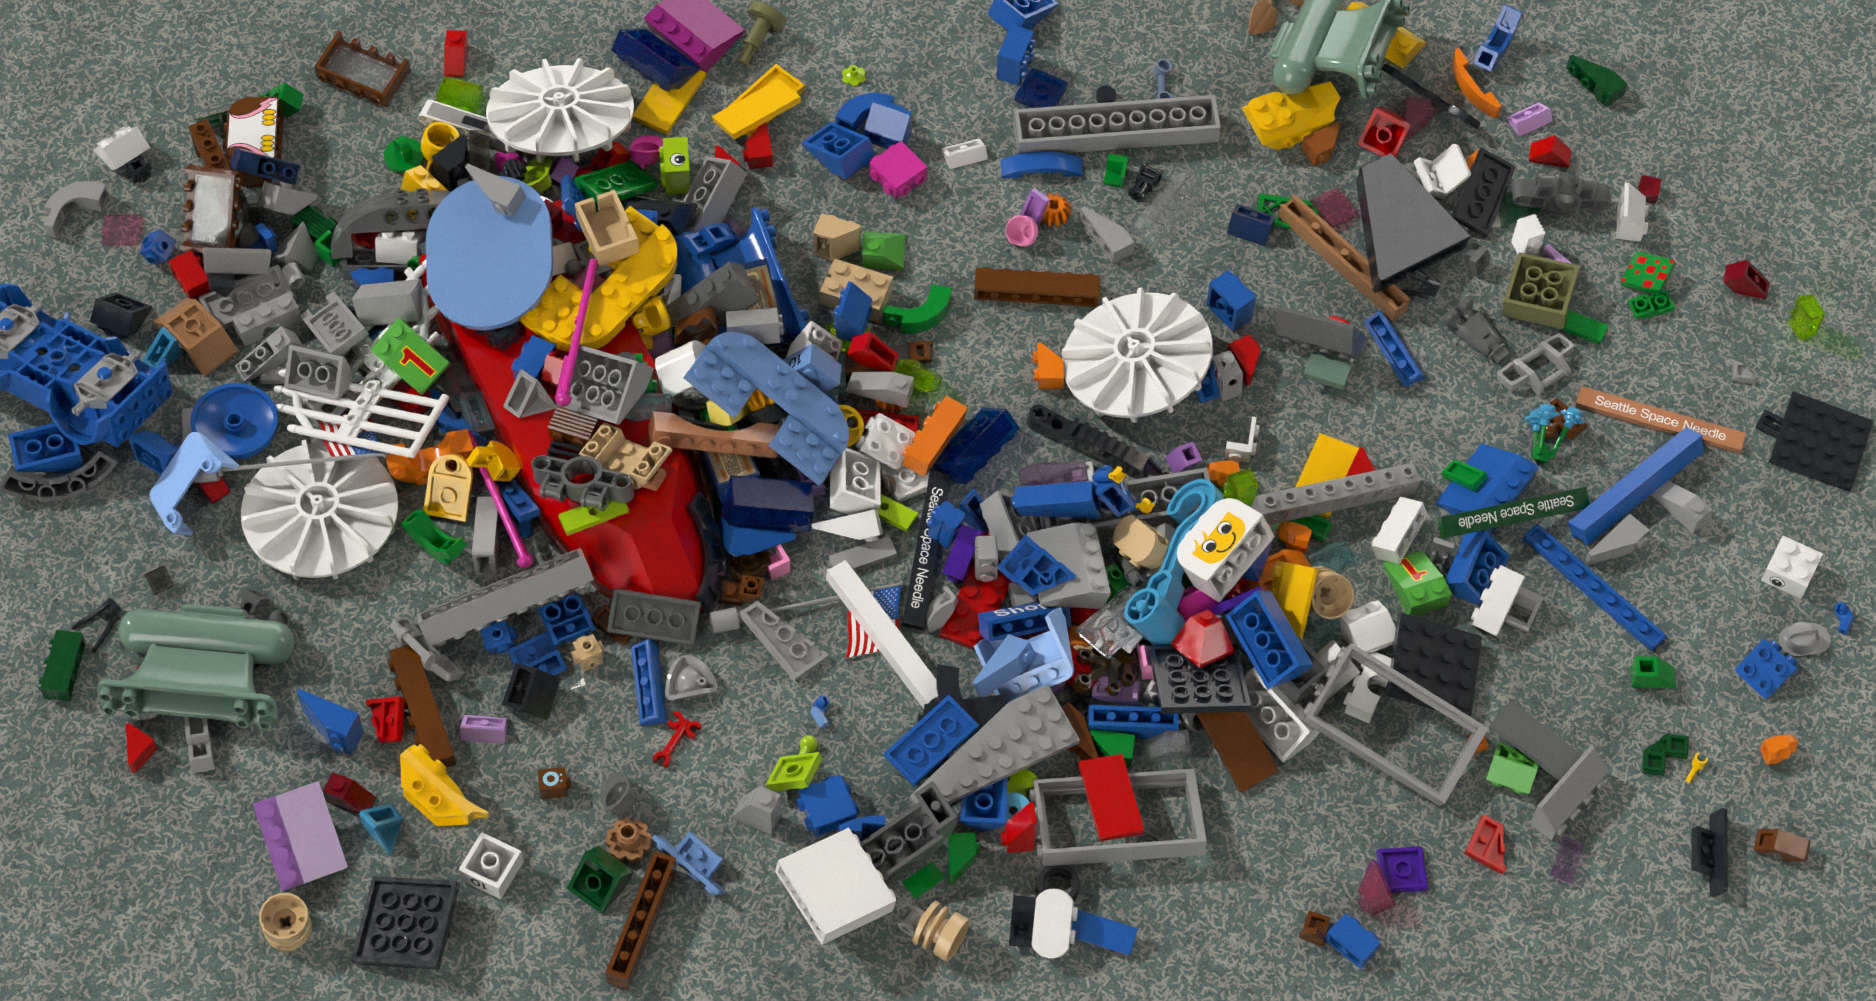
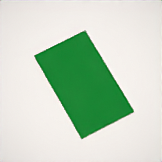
[902,861,946,899]

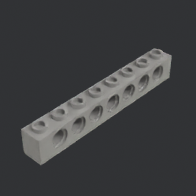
[1251,463,1421,525]

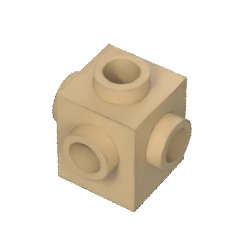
[571,634,605,672]

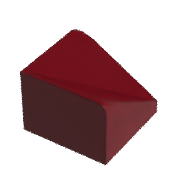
[1638,175,1662,204]

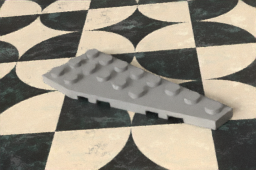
[910,684,1080,805]

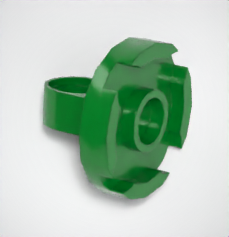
[384,135,425,173]

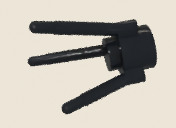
[1400,271,1441,299]
[674,404,728,430]
[71,598,121,653]

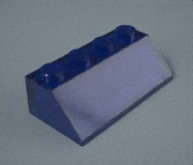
[611,28,700,91]
[932,407,1020,484]
[721,475,814,532]

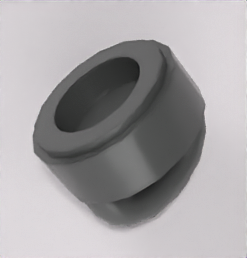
[270,609,290,628]

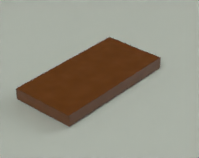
[1197,712,1278,793]

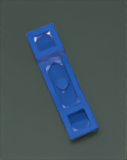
[1001,152,1083,178]

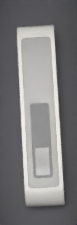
[418,100,506,151]

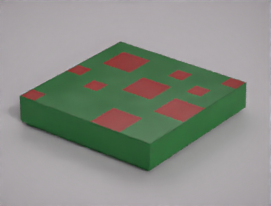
[1620,251,1676,295]

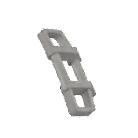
[1497,333,1574,395]
[390,617,464,681]

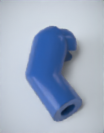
[1834,602,1854,635]

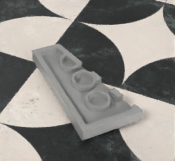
[739,601,829,682]

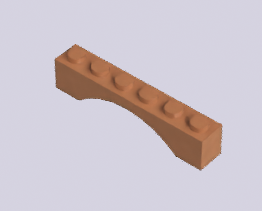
[648,411,779,458]

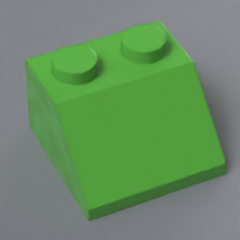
[1486,742,1538,794]

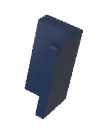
[1227,204,1276,246]

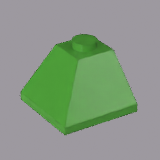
[862,232,906,270]

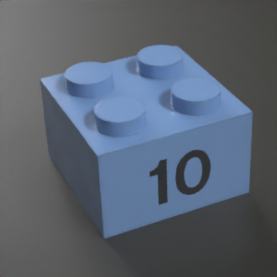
[783,343,841,393]

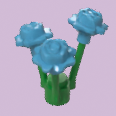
[1524,403,1585,463]

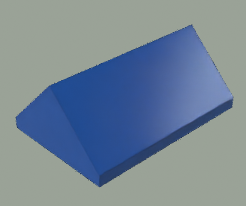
[960,777,1008,833]

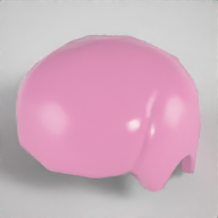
[1006,215,1038,247]

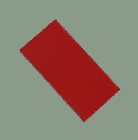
[1078,754,1144,842]

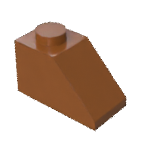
[1301,122,1340,166]

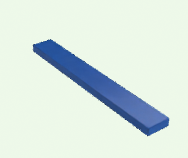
[1522,523,1667,652]

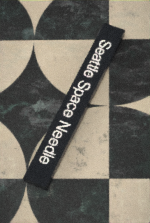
[901,470,951,630]

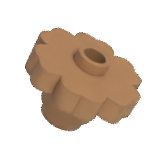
[605,818,652,864]

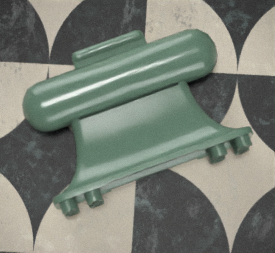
[1269,0,1410,99]
[97,604,295,730]

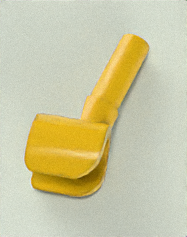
[1685,753,1708,783]

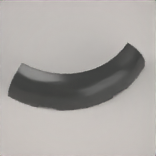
[0,445,118,502]

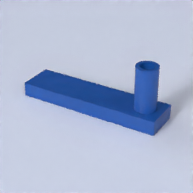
[481,474,540,538]

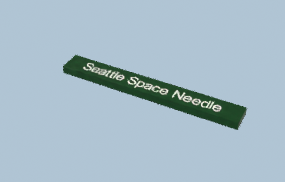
[1437,487,1590,539]

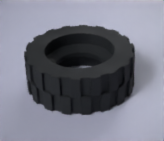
[745,403,789,427]

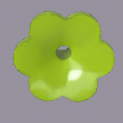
[842,65,866,87]

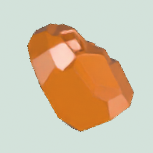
[1205,460,1241,487]
[1276,521,1312,554]
[1761,735,1799,765]

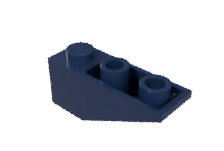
[230,147,300,185]

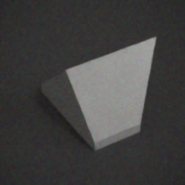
[272,221,318,273]
[503,370,557,418]

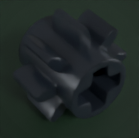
[126,158,152,183]
[500,159,527,181]

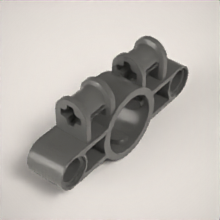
[1512,172,1612,214]
[531,455,635,512]

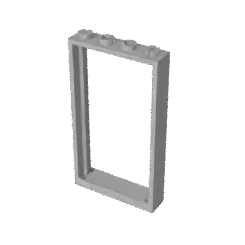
[1302,643,1488,806]
[1029,769,1207,867]

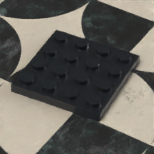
[1769,391,1874,492]
[1386,612,1482,717]
[1149,644,1251,714]
[351,876,460,970]

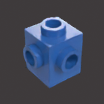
[140,229,176,265]
[480,621,517,654]

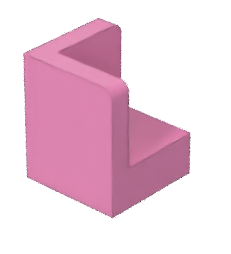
[767,544,790,581]

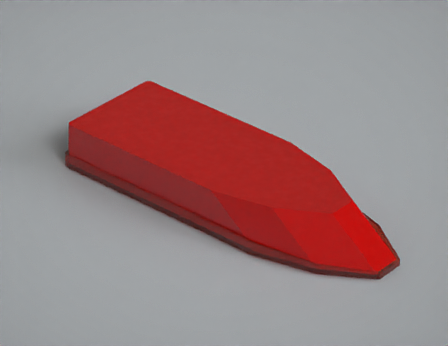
[419,200,716,615]

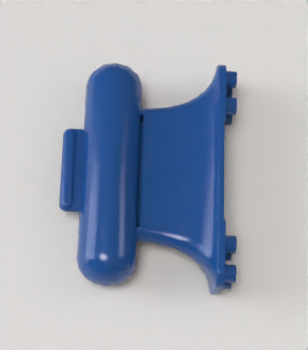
[674,207,809,345]

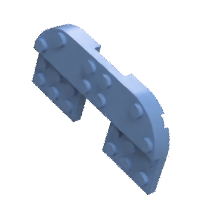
[683,332,849,485]

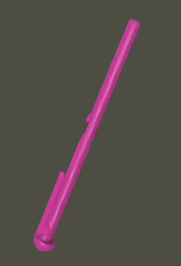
[555,259,598,406]
[468,430,533,568]

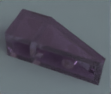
[1017,461,1089,487]

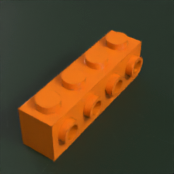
[902,396,968,477]

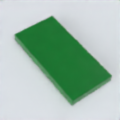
[574,160,658,204]

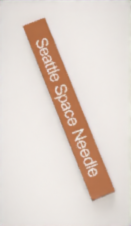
[1575,386,1746,454]

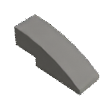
[184,717,215,773]

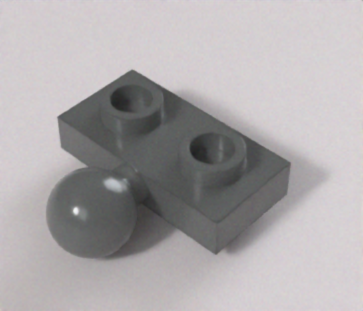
[565,240,611,281]

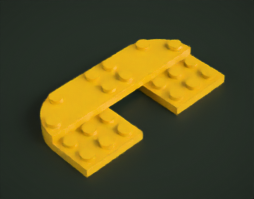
[518,206,677,352]

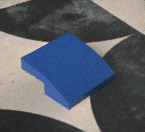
[507,631,567,676]
[839,816,886,842]

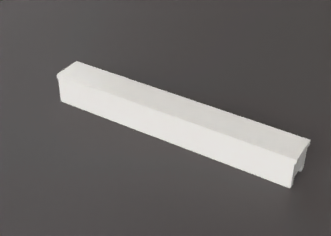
[826,560,939,709]

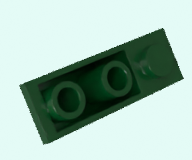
[1566,54,1628,107]

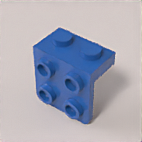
[1735,638,1800,699]

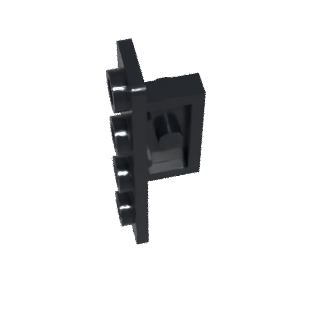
[1691,808,1728,898]

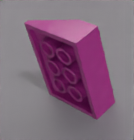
[644,0,746,72]

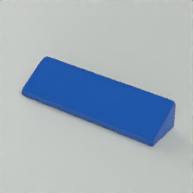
[1364,310,1426,387]
[631,639,667,726]
[1072,910,1138,955]

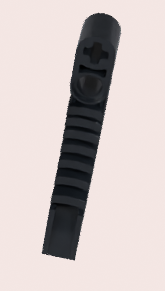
[1026,405,1169,479]

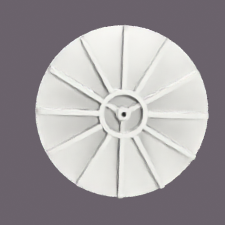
[486,58,634,163]
[1062,288,1213,423]
[241,440,398,580]

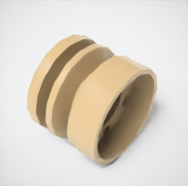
[1309,566,1354,619]
[259,893,312,951]
[913,901,971,962]

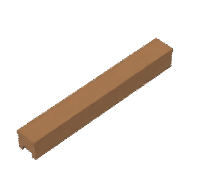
[1277,195,1410,321]

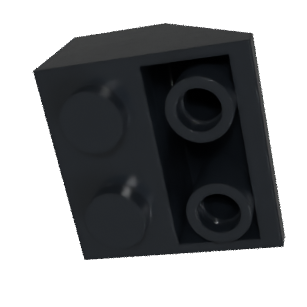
[502,662,561,721]

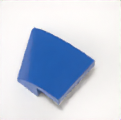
[997,535,1076,595]

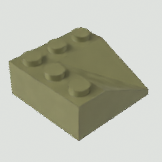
[1502,252,1580,329]

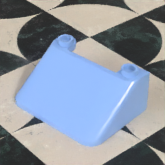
[150,432,239,536]
[974,607,1074,703]

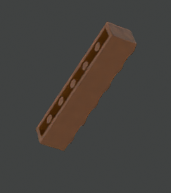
[974,267,1100,307]
[387,645,456,768]
[605,851,677,990]

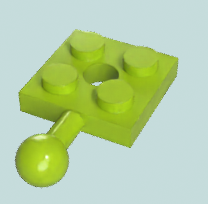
[765,735,822,791]

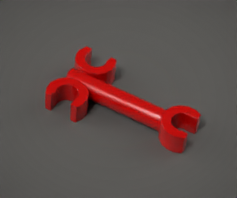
[653,711,702,769]

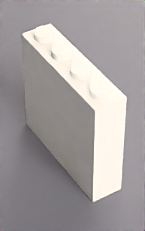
[775,828,896,945]

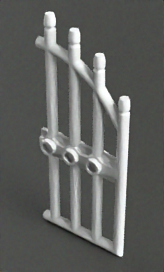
[302,259,441,415]
[274,369,450,458]

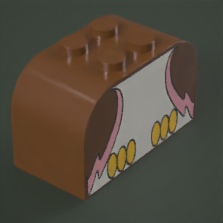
[222,97,284,188]

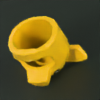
[421,122,459,173]
[631,295,672,350]

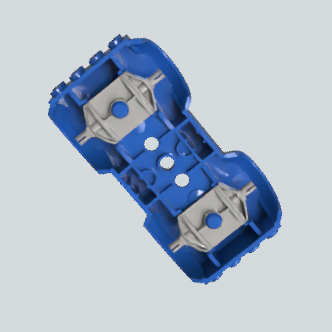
[0,283,173,447]

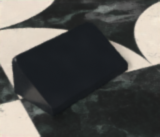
[206,273,236,297]

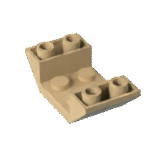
[579,423,672,490]

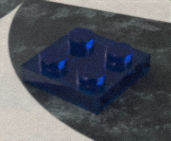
[1014,67,1068,108]

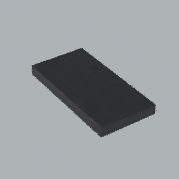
[1452,148,1516,238]

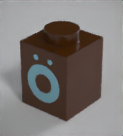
[538,767,571,799]

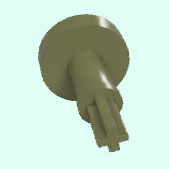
[737,1,787,66]

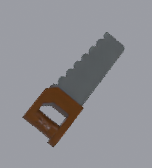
[889,341,933,364]

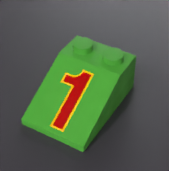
[370,317,450,395]
[1382,550,1452,617]

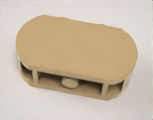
[1113,515,1170,570]

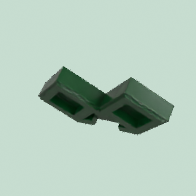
[1642,733,1689,776]

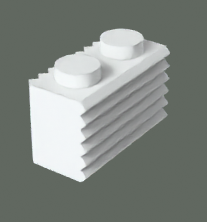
[1511,215,1545,256]

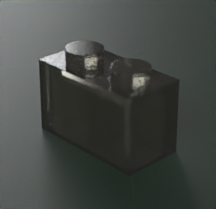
[469,130,490,172]

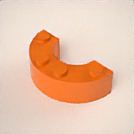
[386,429,474,485]

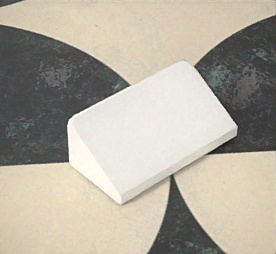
[942,139,988,169]

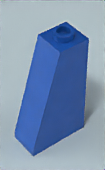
[1012,481,1101,519]

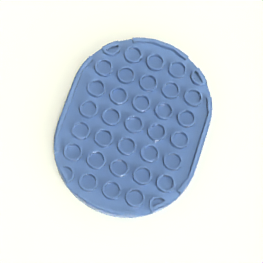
[426,176,553,330]

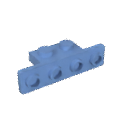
[652,831,727,896]

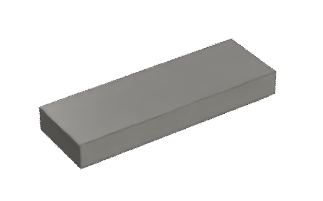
[829,536,897,571]

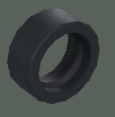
[1036,865,1080,902]

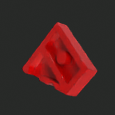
[365,696,405,743]
[1464,814,1506,874]

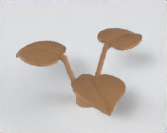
[1249,0,1304,35]

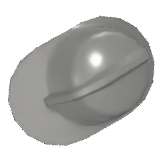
[1779,622,1831,657]

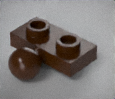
[1545,397,1588,441]

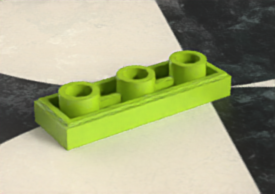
[868,494,918,532]
[558,500,629,536]

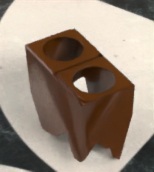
[675,306,722,346]

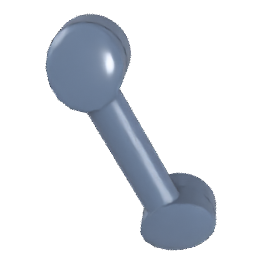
[1154,59,1173,99]

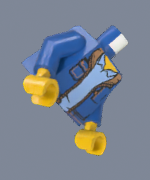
[1092,465,1155,517]

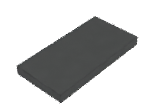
[607,588,701,646]

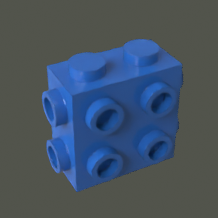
[796,775,860,837]

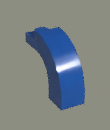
[1473,4,1524,72]
[836,93,907,132]

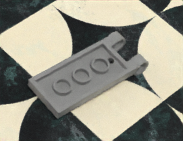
[299,291,369,356]

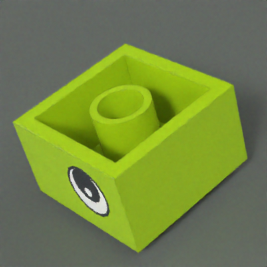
[659,137,691,195]

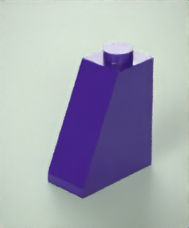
[942,524,986,584]

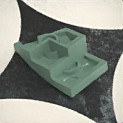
[1303,350,1355,390]

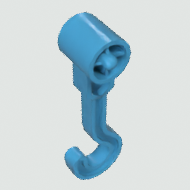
[1124,479,1224,646]

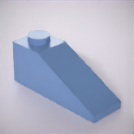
[972,634,1036,697]

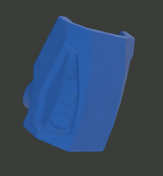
[537,592,595,647]

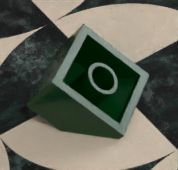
[567,846,634,914]

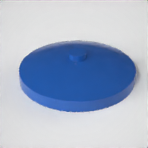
[190,383,278,460]

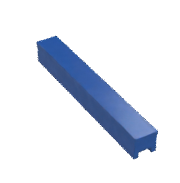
[1568,427,1704,546]

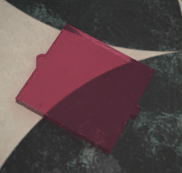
[1311,188,1359,228]
[101,214,142,245]

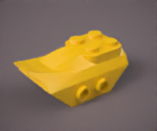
[1242,81,1340,150]
[400,744,489,826]

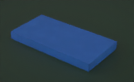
[883,695,980,787]

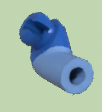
[811,695,830,729]

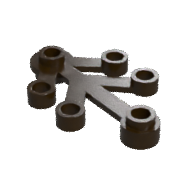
[1072,641,1139,696]

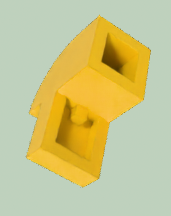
[466,441,521,481]

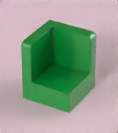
[1104,154,1129,188]
[314,230,343,267]

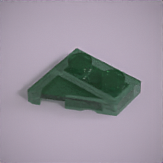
[1499,192,1541,229]

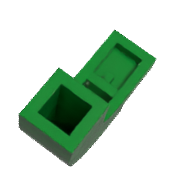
[882,284,952,334]
[400,510,467,565]

